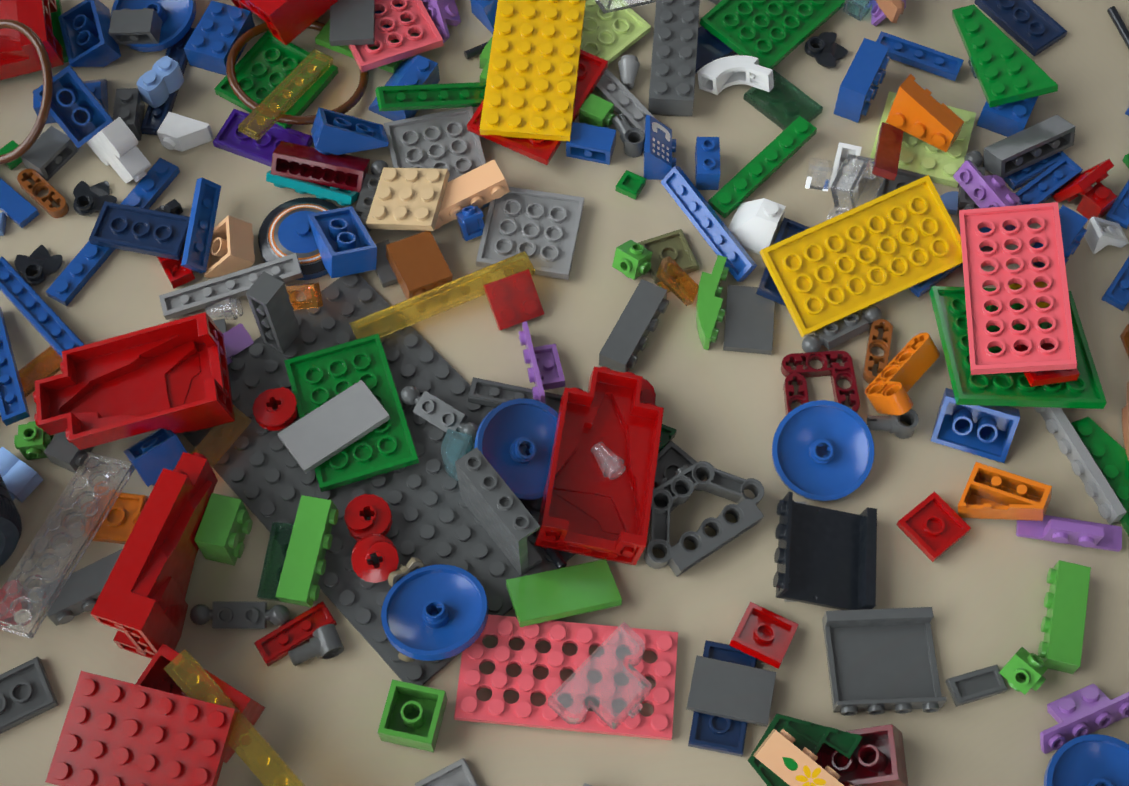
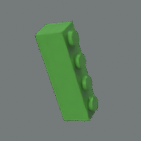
[275,495,339,607]
[1038,560,1091,674]

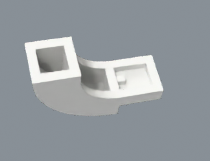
[697,55,774,95]

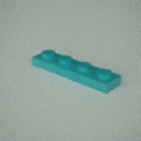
[266,170,360,206]

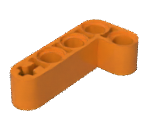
[865,332,940,415]

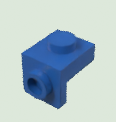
[456,206,484,241]

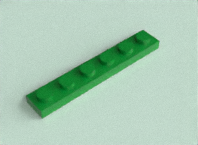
[375,82,486,112]
[708,116,817,218]

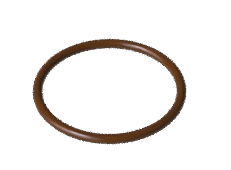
[0,19,53,164]
[226,21,369,125]

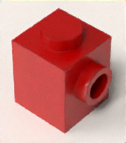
[1076,182,1117,220]

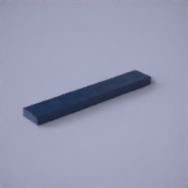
[140,28,195,136]

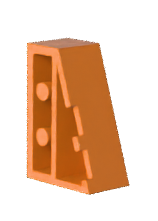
[886,74,964,152]
[958,462,1052,521]

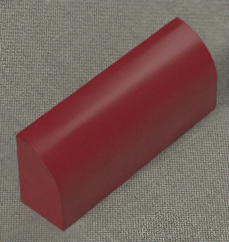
[271,141,370,193]

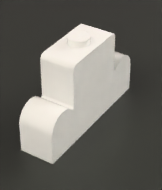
[86,117,151,183]

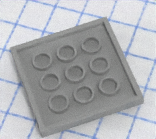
[384,106,486,182]
[476,187,584,280]

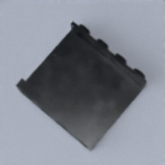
[773,492,877,610]

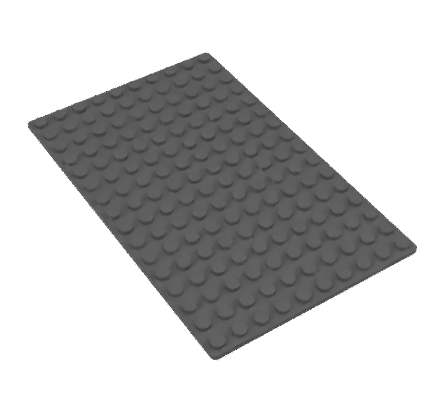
[182,273,575,686]

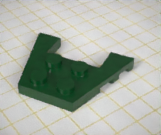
[748,714,863,786]

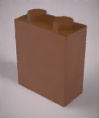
[386,231,453,302]

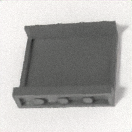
[455,447,542,576]
[822,607,947,716]

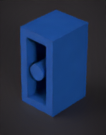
[566,122,616,165]

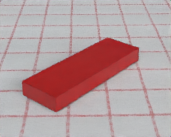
[254,601,337,667]

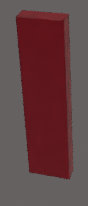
[872,122,904,181]

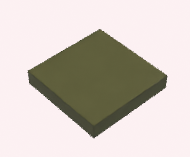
[638,229,699,284]

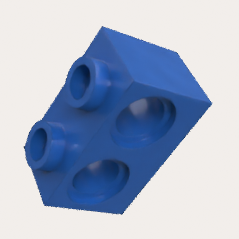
[695,137,721,190]

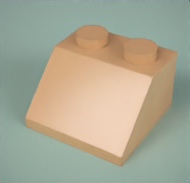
[204,215,255,278]

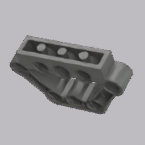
[644,461,764,577]

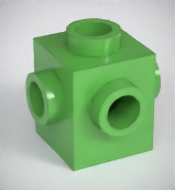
[612,240,653,280]
[14,421,54,460]
[999,647,1048,695]

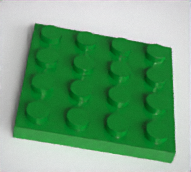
[214,31,339,129]

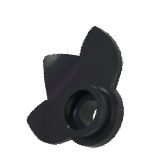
[804,32,848,68]
[73,181,117,216]
[15,245,63,285]

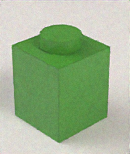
[579,93,615,127]

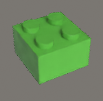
[194,493,253,566]
[378,679,448,752]

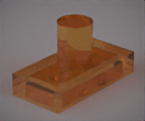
[656,256,699,306]
[285,282,323,310]

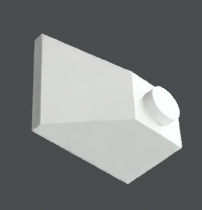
[728,198,786,255]

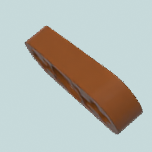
[17,169,69,218]
[862,319,893,384]

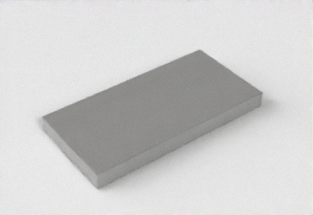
[277,380,390,474]

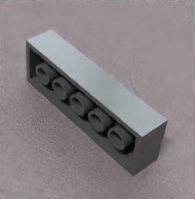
[648,0,700,116]

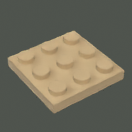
[366,167,450,231]

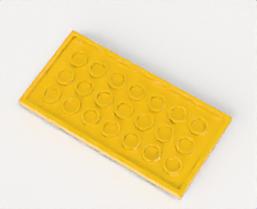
[480,0,586,142]
[759,175,963,337]

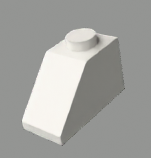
[157,112,214,152]

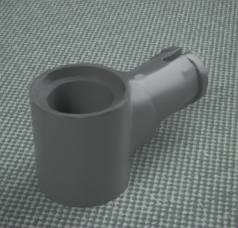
[611,114,645,158]
[867,409,919,439]
[288,624,344,666]

